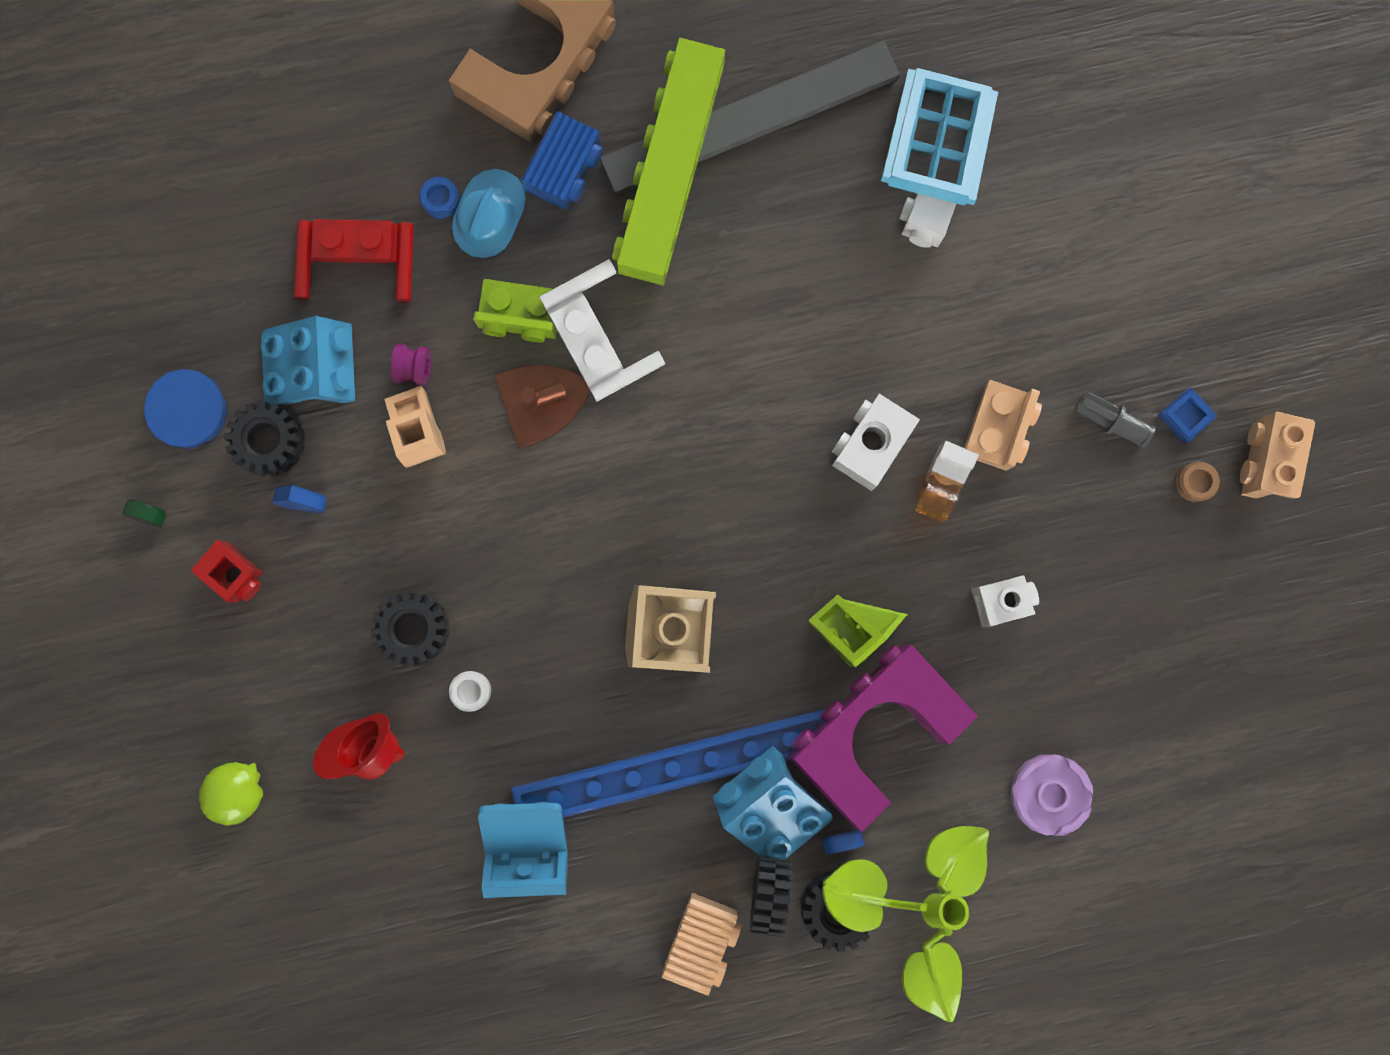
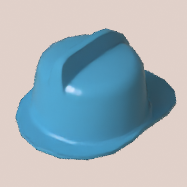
[452,169,526,258]

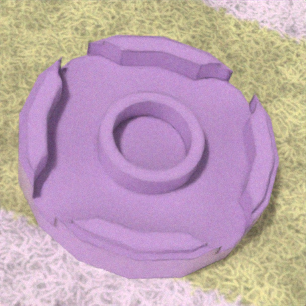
[1010,754,1093,836]

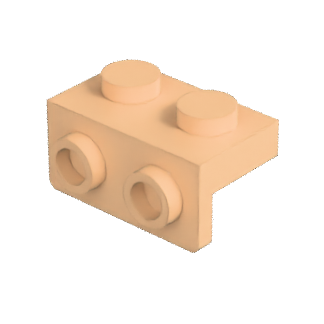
[1240,411,1315,499]

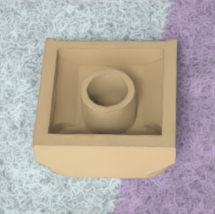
[625,585,716,673]

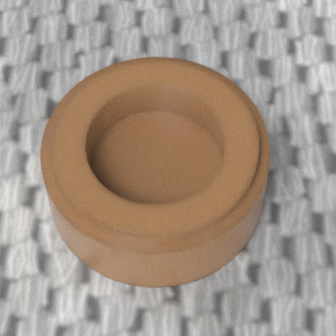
[1175,461,1220,502]

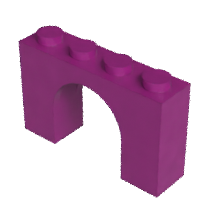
[787,644,978,832]

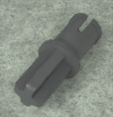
[1075,392,1156,449]

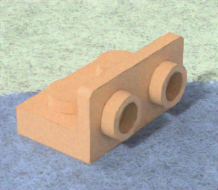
[964,380,1042,471]

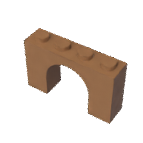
[449,0,616,144]

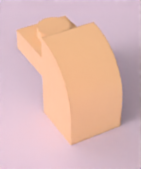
[384,386,446,468]

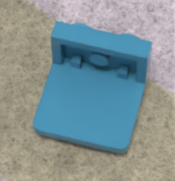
[261,316,355,406]
[712,746,832,860]
[478,802,568,898]

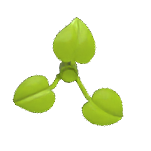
[822,826,989,1022]

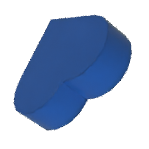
[272,485,327,514]

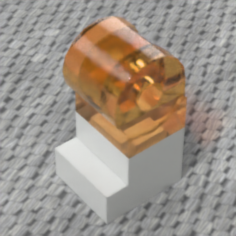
[914,441,979,523]

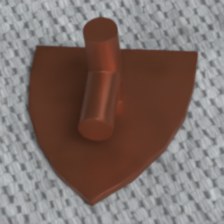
[494,365,590,449]

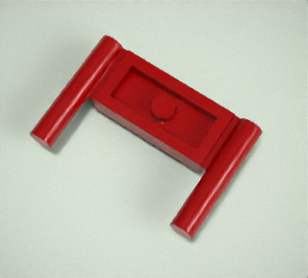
[294,219,414,303]

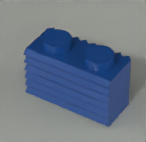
[521,111,603,210]

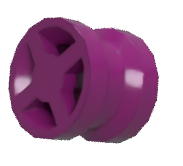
[391,344,431,387]

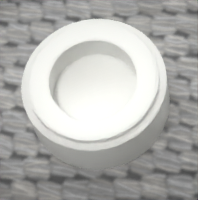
[449,671,491,712]

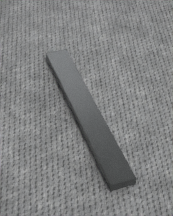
[600,40,900,196]

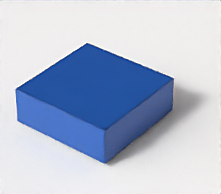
[1158,387,1217,444]

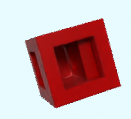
[190,540,264,603]

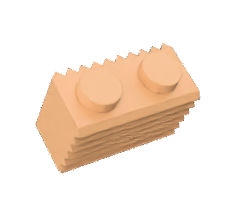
[662,893,742,996]

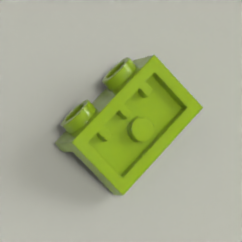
[473,279,557,343]

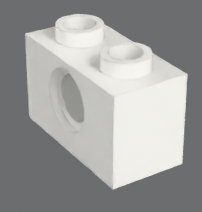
[832,394,920,491]

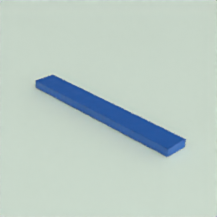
[511,709,824,818]

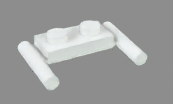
[540,259,665,402]

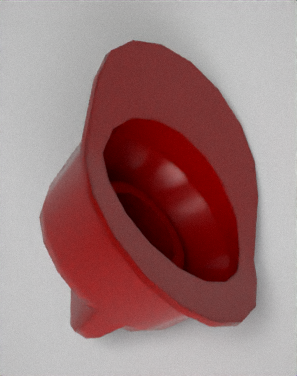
[313,713,405,780]

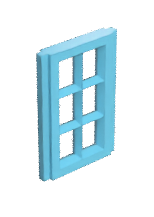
[881,68,998,206]

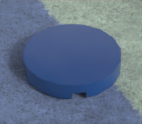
[144,369,227,449]

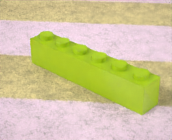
[612,37,725,286]

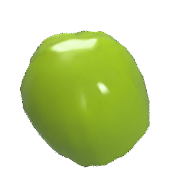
[198,762,263,826]

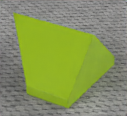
[808,594,908,668]

